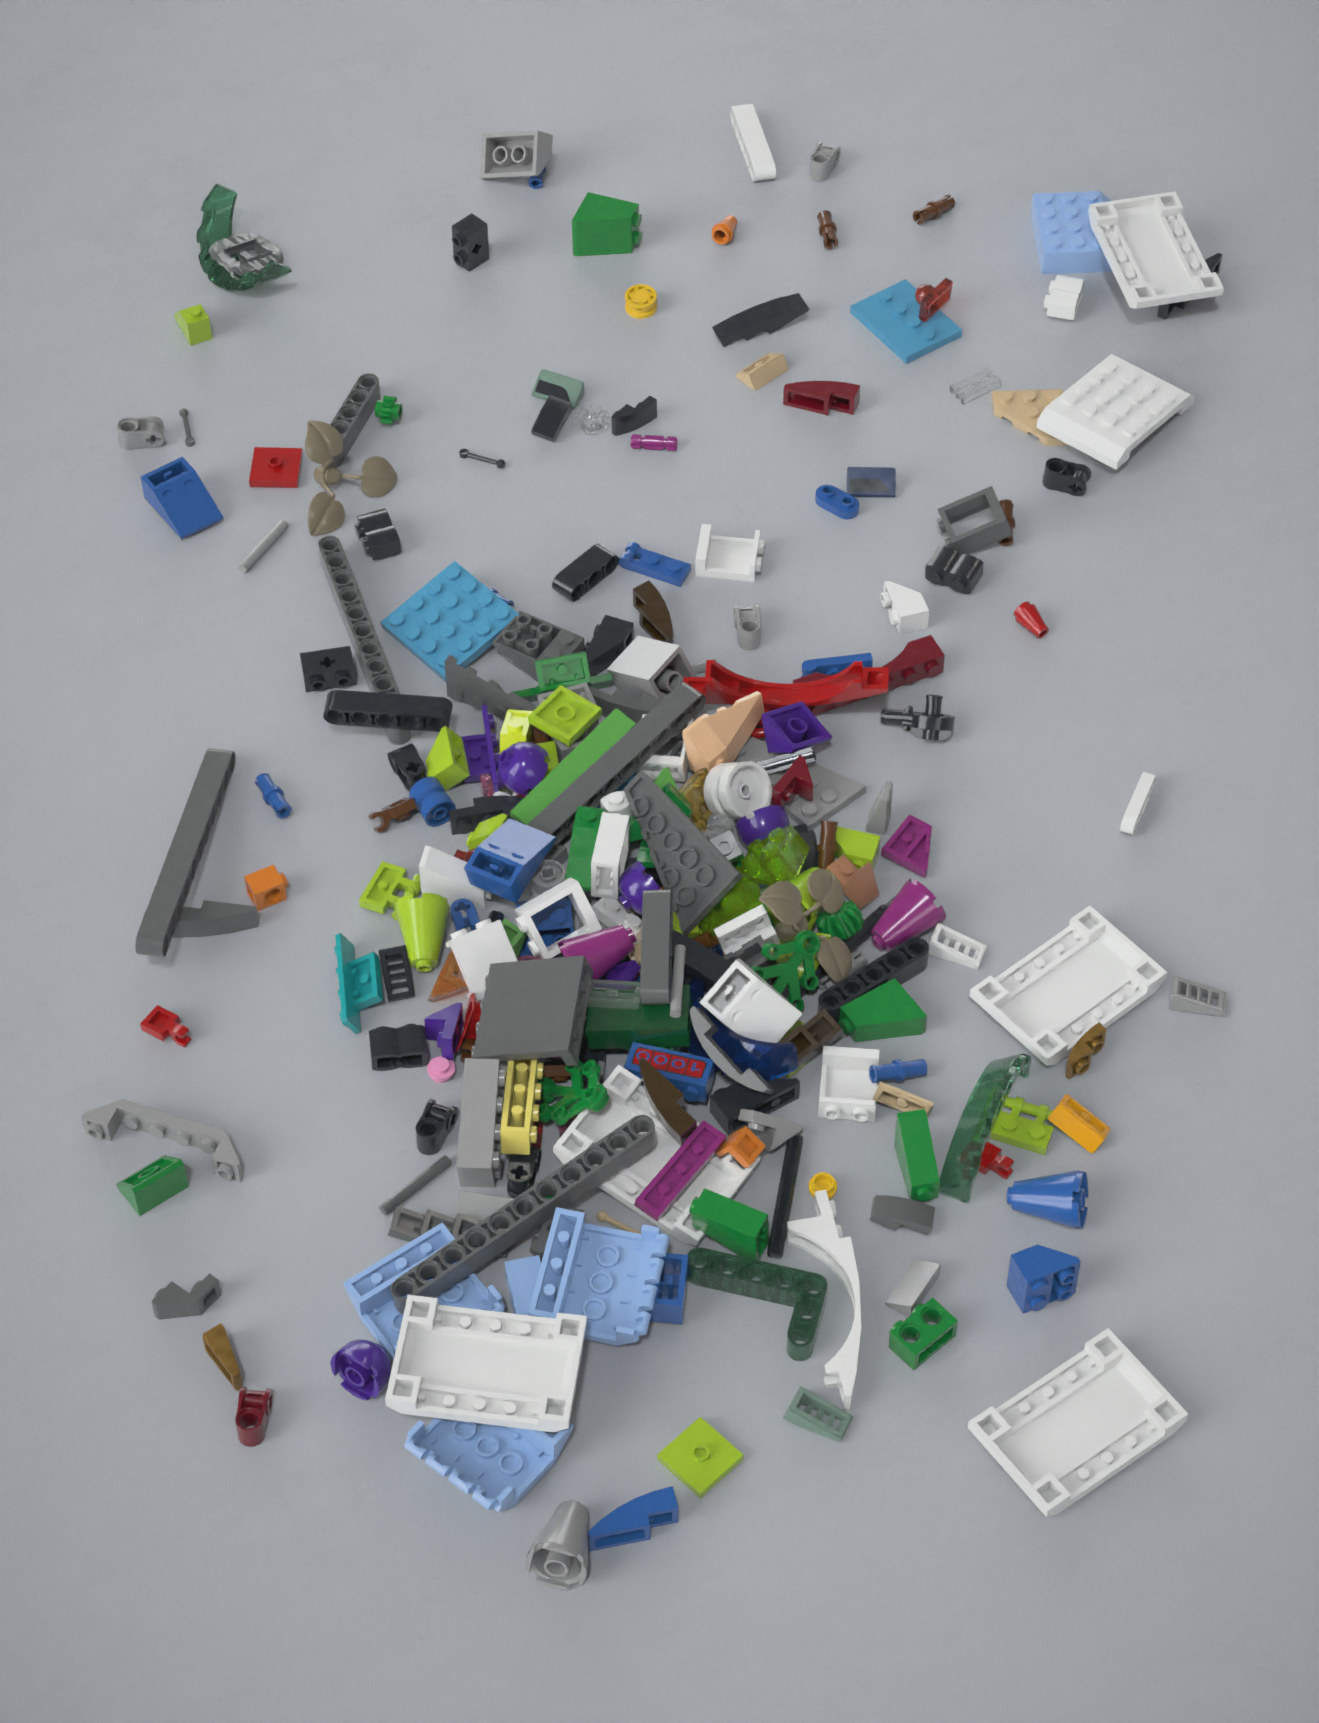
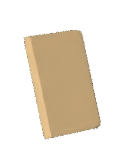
[736,353,789,390]
[873,1082,934,1116]

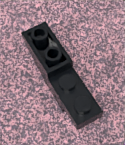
[449,795,525,835]

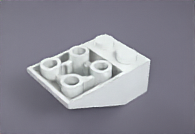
[699,959,803,1054]

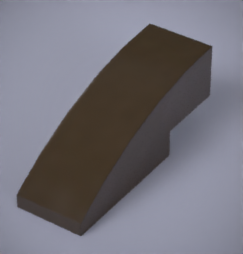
[633,580,673,644]
[758,1008,844,1080]
[639,1057,697,1146]

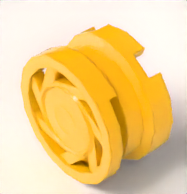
[625,284,657,319]

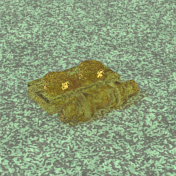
[678,768,715,831]

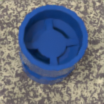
[409,777,456,827]

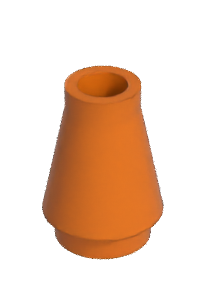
[712,215,737,245]

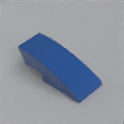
[588,1486,678,1552]

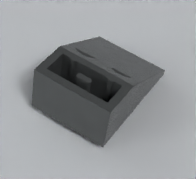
[492,610,585,682]

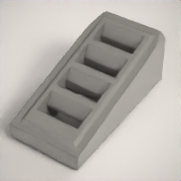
[865,780,893,835]
[1169,976,1227,1017]

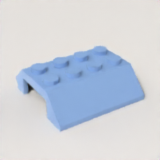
[528,1207,670,1346]
[343,1223,505,1361]
[404,1418,573,1512]

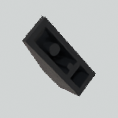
[710,1078,800,1136]

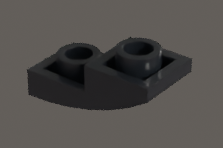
[531,395,572,442]
[611,396,657,436]

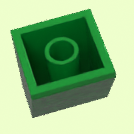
[572,192,642,256]

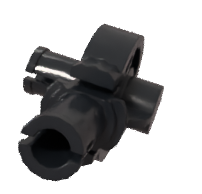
[880,694,955,740]

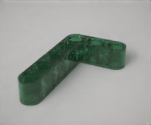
[687,1247,828,1361]

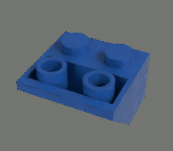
[515,897,573,960]
[1006,1244,1081,1314]
[646,1253,688,1324]

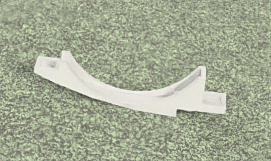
[786,1190,862,1412]

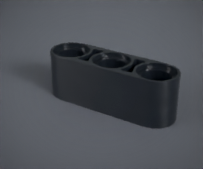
[552,544,619,602]

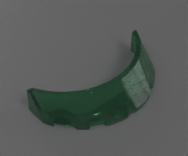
[197,184,292,292]
[939,1053,1031,1203]

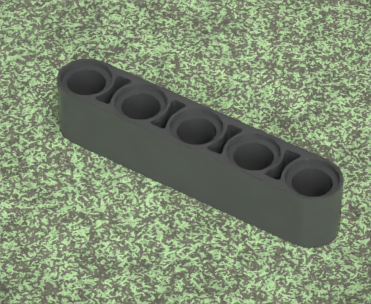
[329,373,381,467]
[640,889,673,1005]

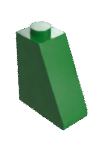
[838,978,927,1042]
[894,1109,940,1202]
[689,1188,769,1266]

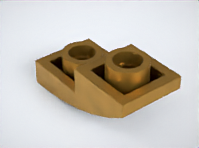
[1065,1022,1107,1080]

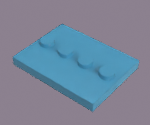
[850,279,962,364]

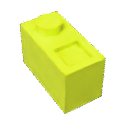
[500,709,533,754]

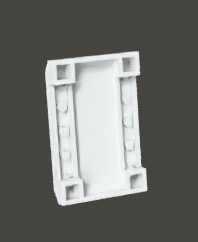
[1088,191,1224,309]
[1036,354,1195,470]
[969,906,1167,1066]
[553,1065,761,1246]
[385,1295,587,1433]
[967,1328,1188,1517]

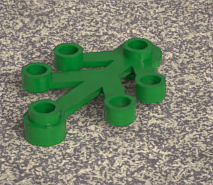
[750,930,820,1011]
[537,1060,609,1126]

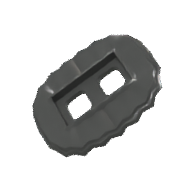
[208,232,284,277]

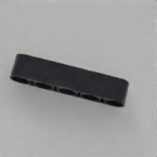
[323,690,453,732]
[817,937,929,1024]

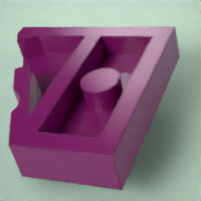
[881,814,932,878]

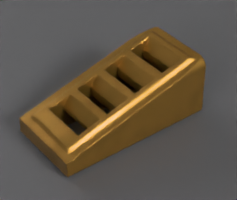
[202,1323,242,1391]

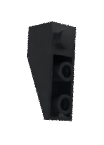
[584,615,634,677]

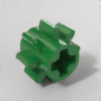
[375,395,403,425]

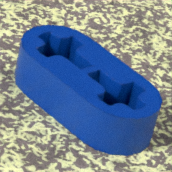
[450,898,480,932]

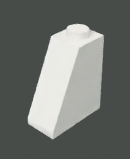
[419,846,494,909]

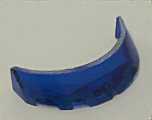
[686,944,799,1081]

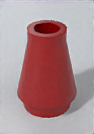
[1013,601,1049,639]

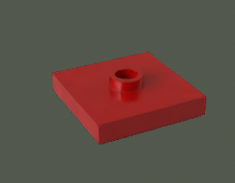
[249,447,303,488]

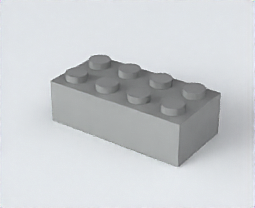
[456,1058,506,1188]

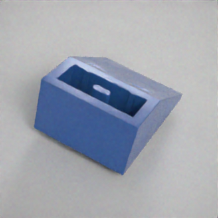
[141,456,223,540]
[464,818,556,903]

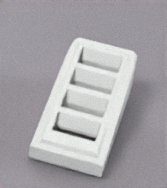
[927,923,987,969]

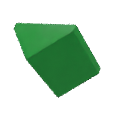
[116,1155,189,1216]

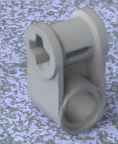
[809,142,841,181]
[117,416,164,450]
[734,604,761,650]

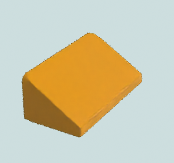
[1048,1094,1111,1153]

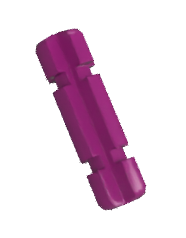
[630,434,678,451]

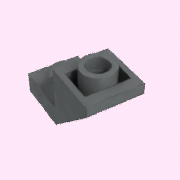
[151,1273,221,1320]

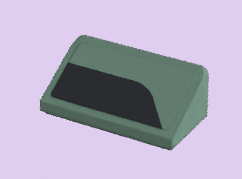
[532,369,584,409]

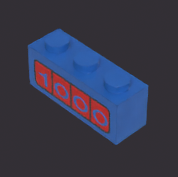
[623,1042,715,1103]

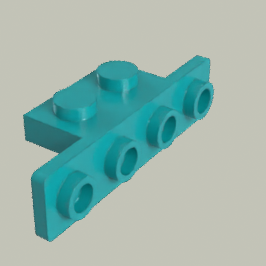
[334,933,383,1034]

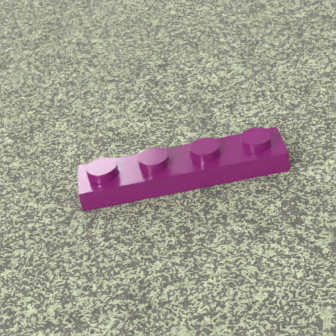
[634,1120,726,1222]

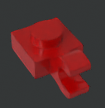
[140,1005,192,1047]
[961,1136,1014,1179]

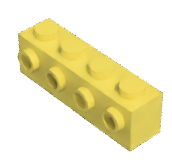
[500,1058,544,1155]

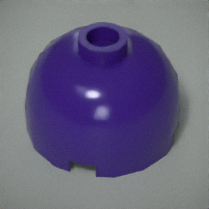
[498,741,548,796]
[735,805,790,854]
[618,860,660,915]
[330,1339,392,1400]

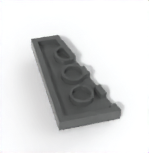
[444,655,537,719]

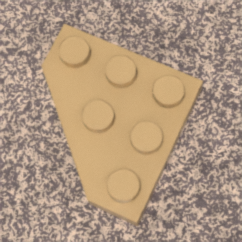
[991,389,1068,446]

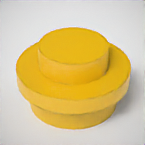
[808,1172,837,1199]

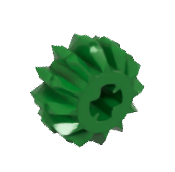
[816,900,864,940]

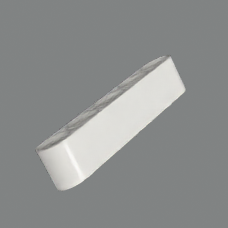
[730,104,776,182]

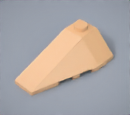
[682,691,765,778]

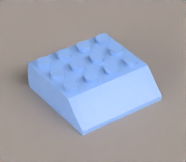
[1031,191,1112,274]

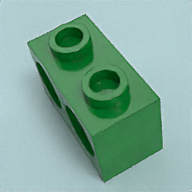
[888,1297,958,1371]

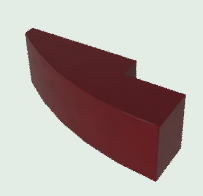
[783,381,860,416]

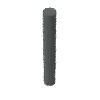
[379,1155,451,1215]

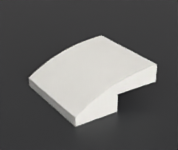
[713,904,780,955]

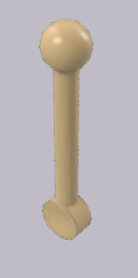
[597,1211,641,1234]

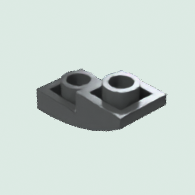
[870,1195,935,1235]

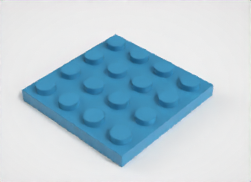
[380,561,520,682]

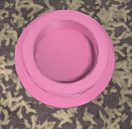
[427,1056,456,1083]

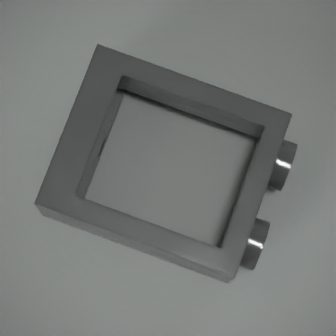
[937,486,1013,554]

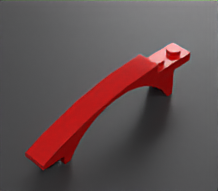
[683,660,889,709]

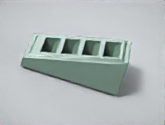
[783,1386,853,1442]

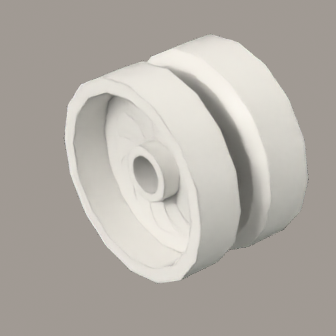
[703,761,772,820]

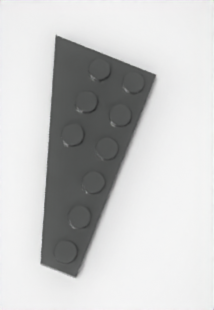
[623,770,743,935]

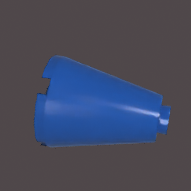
[1007,1170,1089,1229]

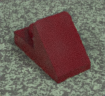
[771,755,813,809]

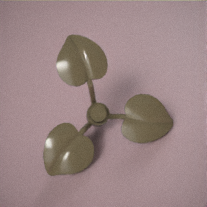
[305,420,397,536]
[758,869,852,983]

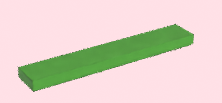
[510,708,636,825]

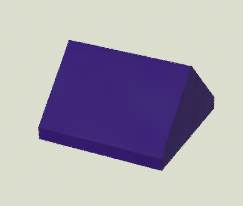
[762,701,832,753]

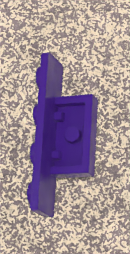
[461,705,503,794]

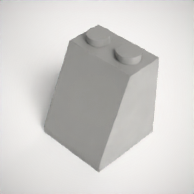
[607,636,697,700]

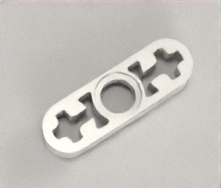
[1120,771,1157,835]

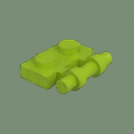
[359,861,421,921]
[990,1096,1054,1155]

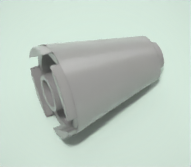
[525,1500,588,1590]

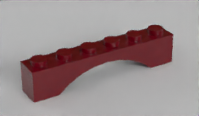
[792,635,945,715]

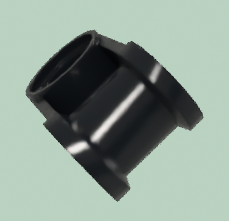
[1042,457,1092,496]
[387,743,426,792]
[415,1099,459,1155]
[506,1147,541,1198]

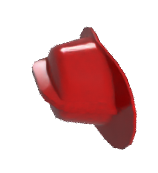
[455,992,481,1053]

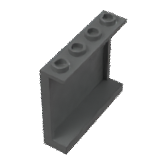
[471,955,593,1066]

